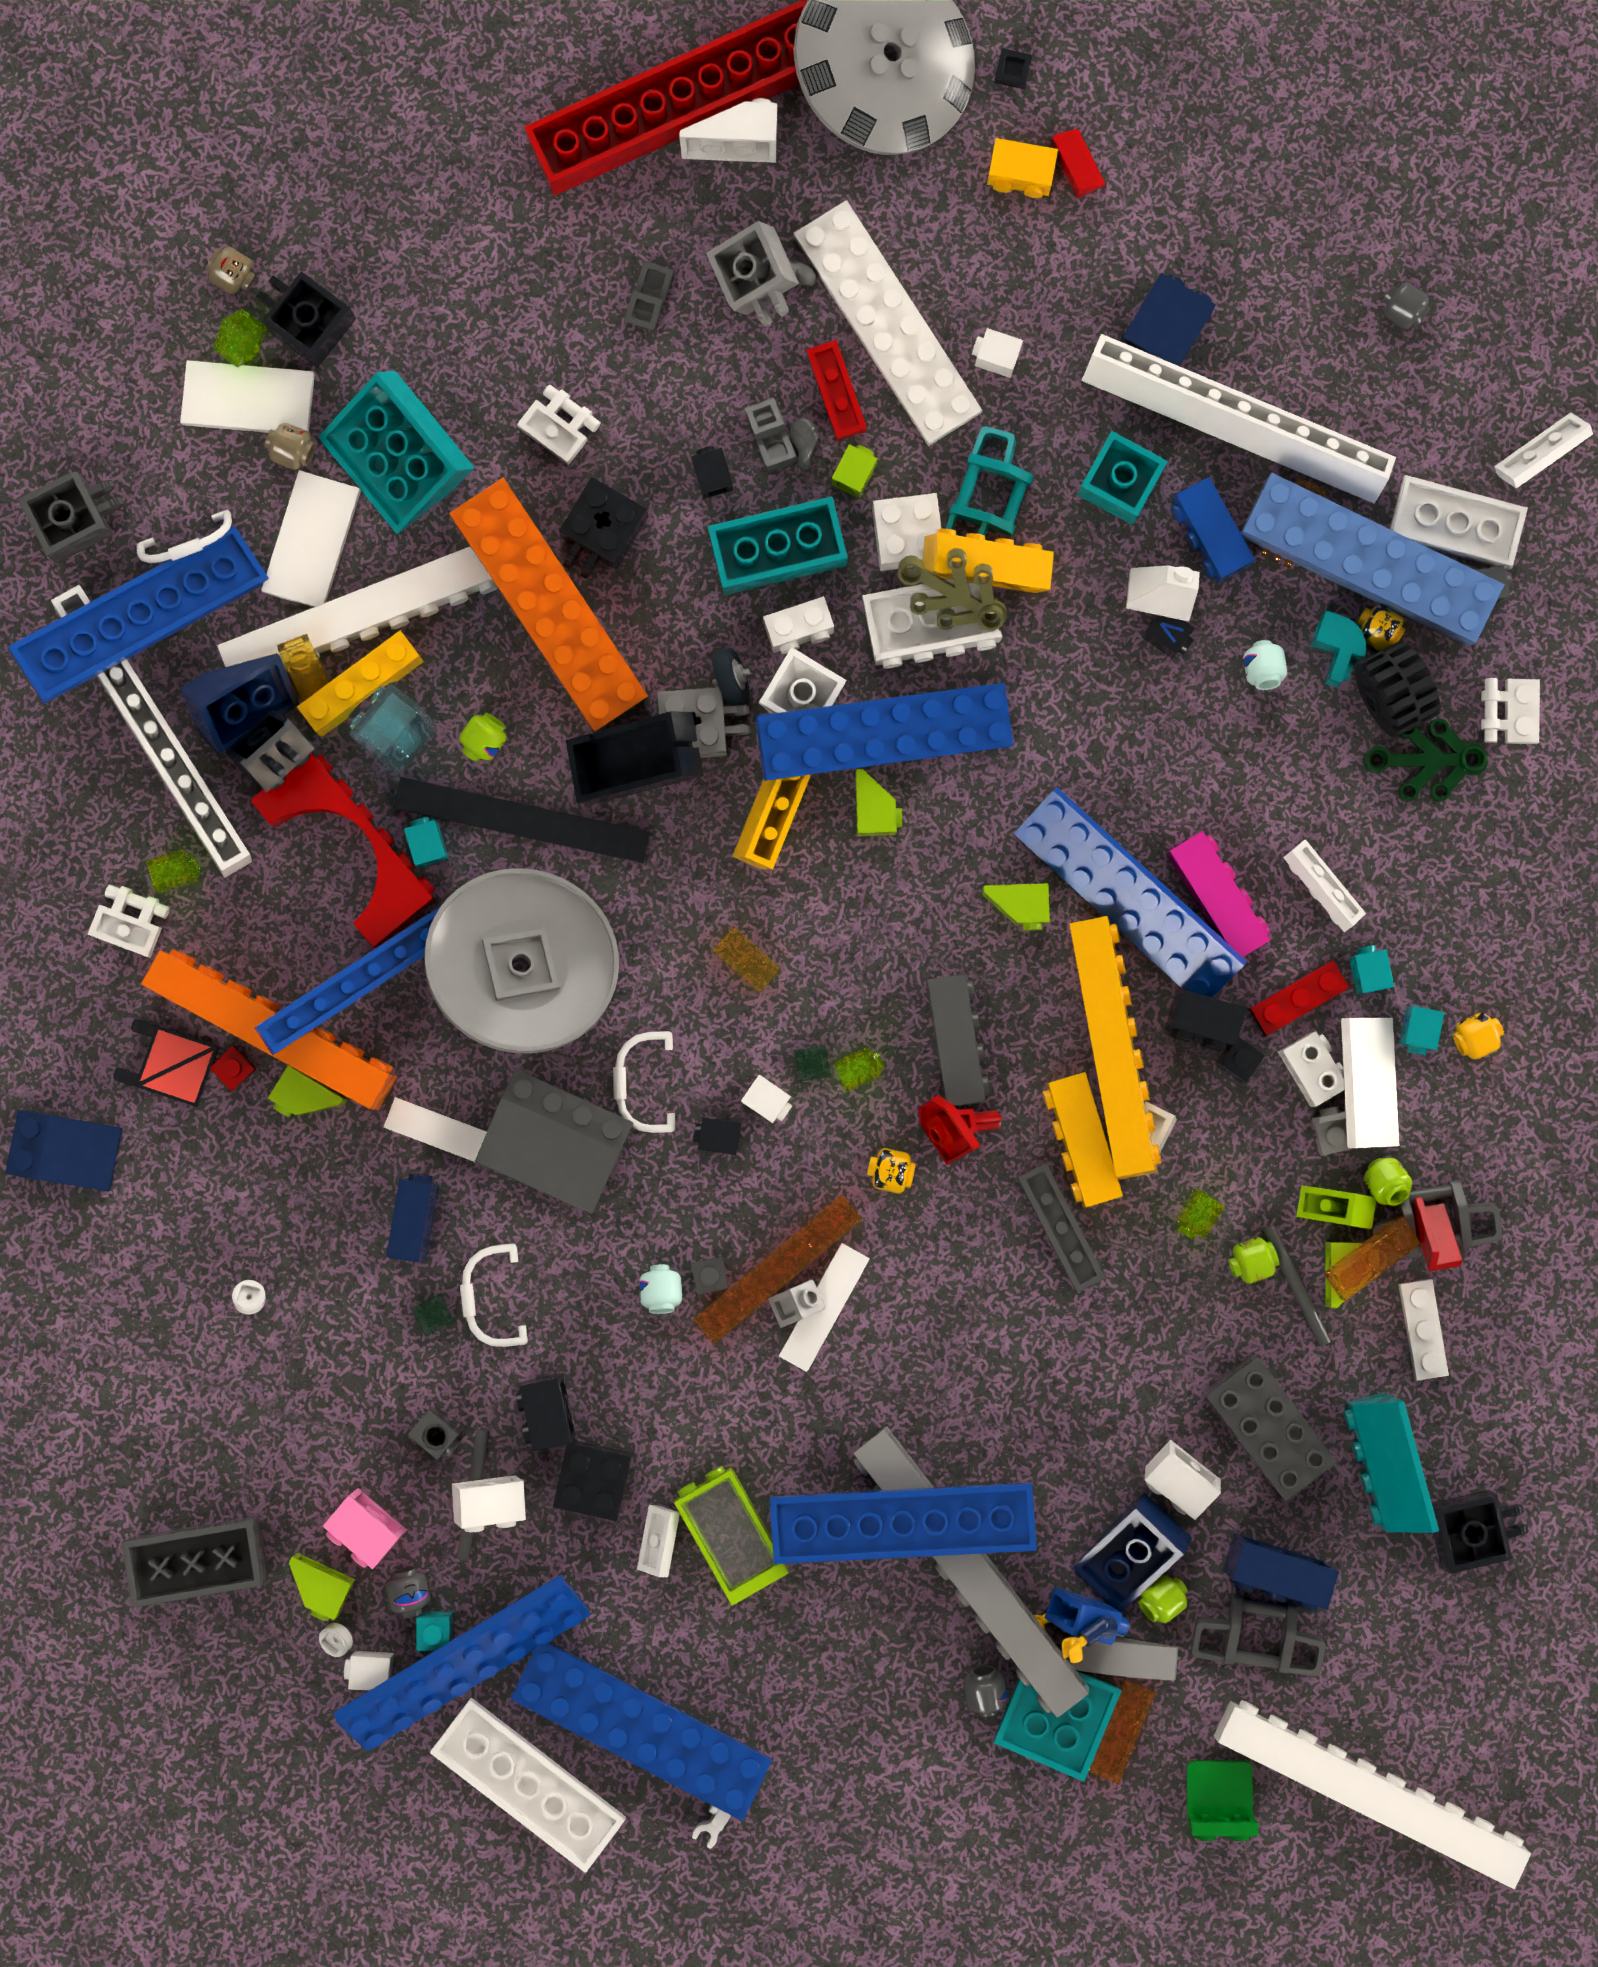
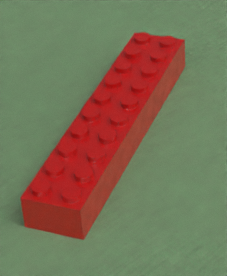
[524,0,807,196]

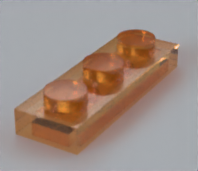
[1323,1217,1421,1300]
[1089,1677,1156,1784]

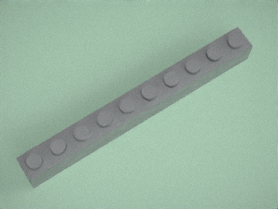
[853,1426,1089,1718]

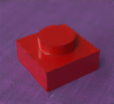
[210,1046,256,1091]

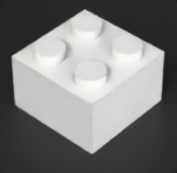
[872,493,941,571]

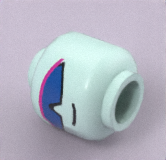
[1243,640,1287,690]
[639,1264,682,1314]

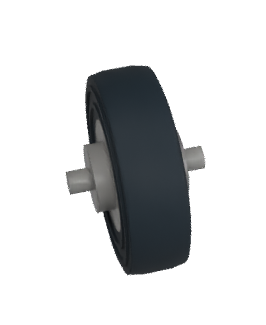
[712,648,750,706]

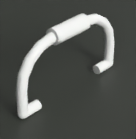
[137,510,232,563]
[613,1031,675,1133]
[460,1243,528,1347]

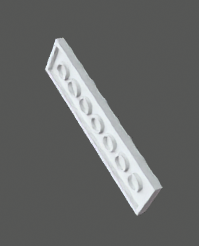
[793,200,982,446]

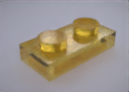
[277,634,330,701]
[712,926,781,993]

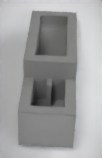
[1071,1636,1179,1681]

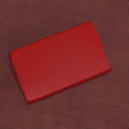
[1050,129,1106,199]

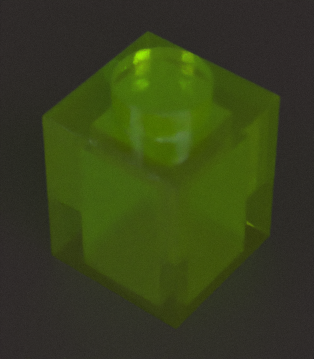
[213,309,267,367]
[146,849,200,894]
[833,1046,885,1092]
[1173,1188,1225,1240]

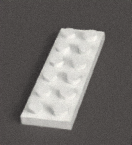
[430,1698,626,1873]

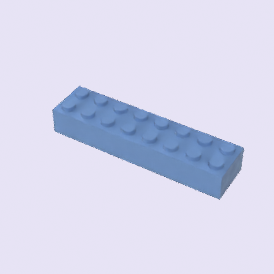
[1240,473,1505,647]

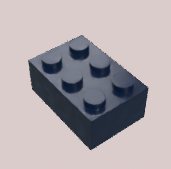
[1223,1533,1339,1612]

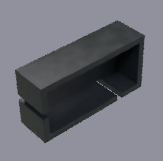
[566,711,704,803]

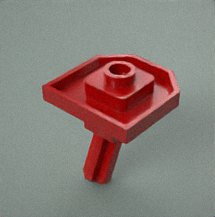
[918,1095,1002,1165]

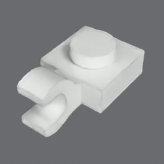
[692,1805,731,1849]

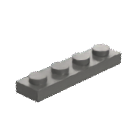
[1017,1163,1106,1293]

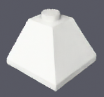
[1126,565,1200,621]
[759,647,847,714]

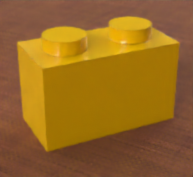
[987,138,1058,198]

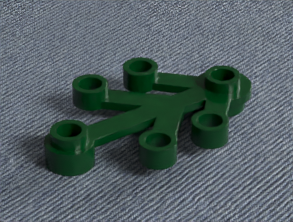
[1363,719,1488,802]

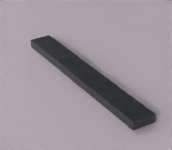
[393,777,650,864]

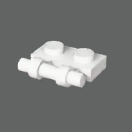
[517,385,601,465]
[1481,678,1540,744]
[87,885,170,958]

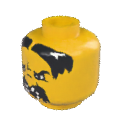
[1356,604,1406,651]
[1452,1012,1504,1059]
[867,1148,916,1194]

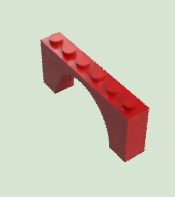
[250,752,436,948]

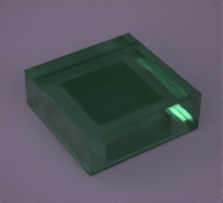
[793,1044,831,1082]
[411,1293,456,1337]

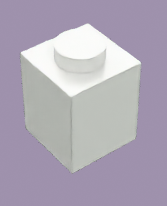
[972,328,1023,378]
[741,1075,792,1123]
[344,1651,394,1691]

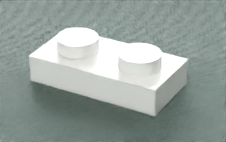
[637,1505,680,1577]

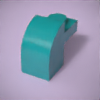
[1310,610,1366,688]

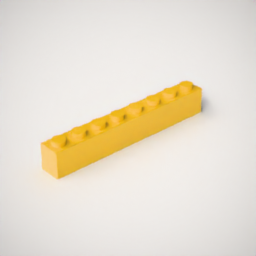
[1069,916,1162,1180]

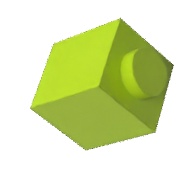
[831,444,878,499]

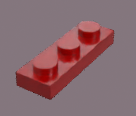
[806,340,867,441]
[1249,960,1349,1036]

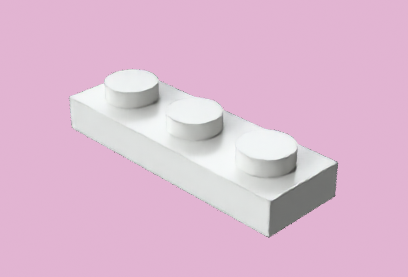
[1494,413,1593,488]
[1283,840,1366,932]
[1398,1279,1449,1381]

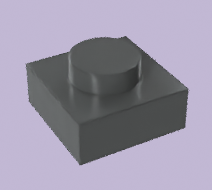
[691,1256,729,1295]

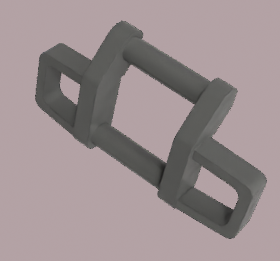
[1369,1180,1502,1261]
[1191,1594,1326,1676]

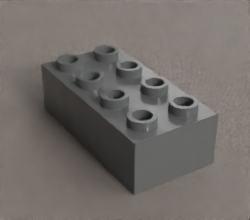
[1201,1354,1337,1502]
[121,1515,269,1608]

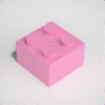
[323,1488,407,1569]

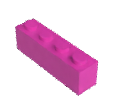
[1166,831,1270,957]

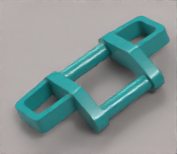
[946,426,1034,536]

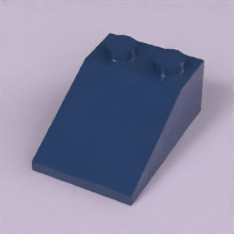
[180,653,299,754]
[5,1110,122,1191]
[1072,1492,1192,1612]

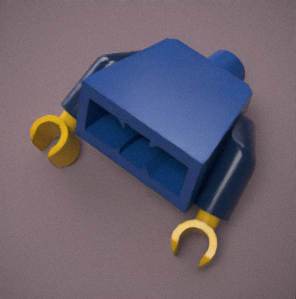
[1033,1587,1129,1663]

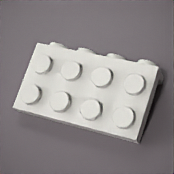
[862,579,1002,669]

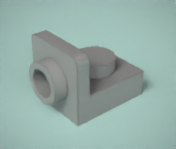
[1312,1106,1354,1156]
[768,1280,825,1328]

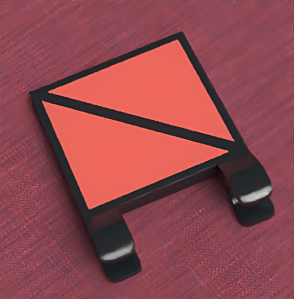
[113,1019,218,1107]

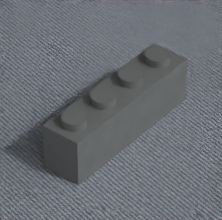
[926,974,990,1106]

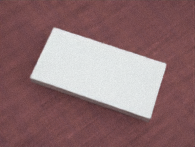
[180,360,315,433]
[261,470,361,608]
[1390,475,1528,570]
[1341,1018,1399,1148]

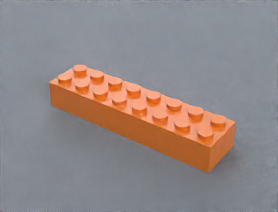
[449,477,648,732]
[141,948,398,1110]

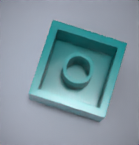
[1077,431,1168,525]

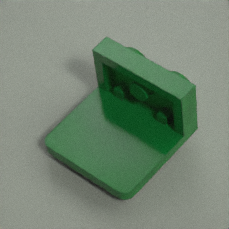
[1186,1760,1258,1841]

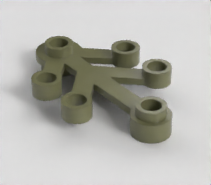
[898,548,1007,630]

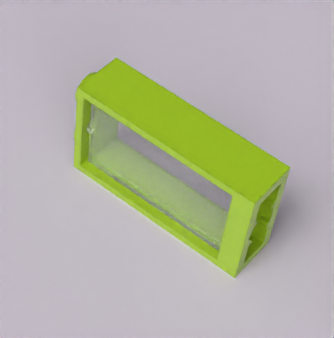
[674,1466,789,1606]

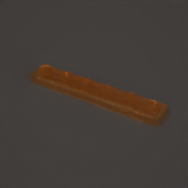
[693,1194,862,1344]

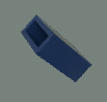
[1120,273,1216,367]
[386,1173,440,1262]

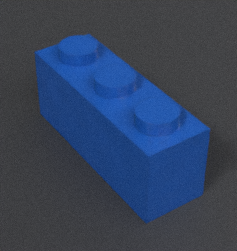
[1171,477,1255,584]

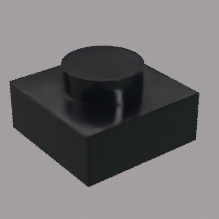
[994,48,1032,90]

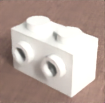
[763,596,834,654]
[1278,1031,1345,1107]
[1145,1440,1221,1520]
[452,1475,526,1532]

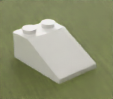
[680,98,777,163]

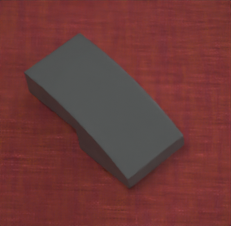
[624,260,675,331]
[744,397,797,473]

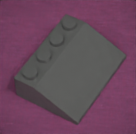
[475,1069,633,1215]

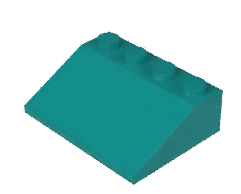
[318,371,475,534]
[1343,1392,1439,1533]

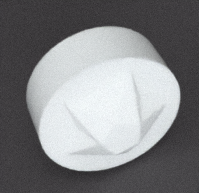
[232,1280,266,1314]
[319,1623,353,1657]

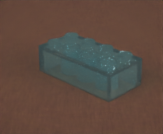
[349,683,437,776]

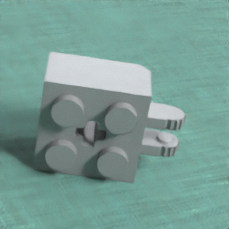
[706,221,799,327]
[658,687,751,758]

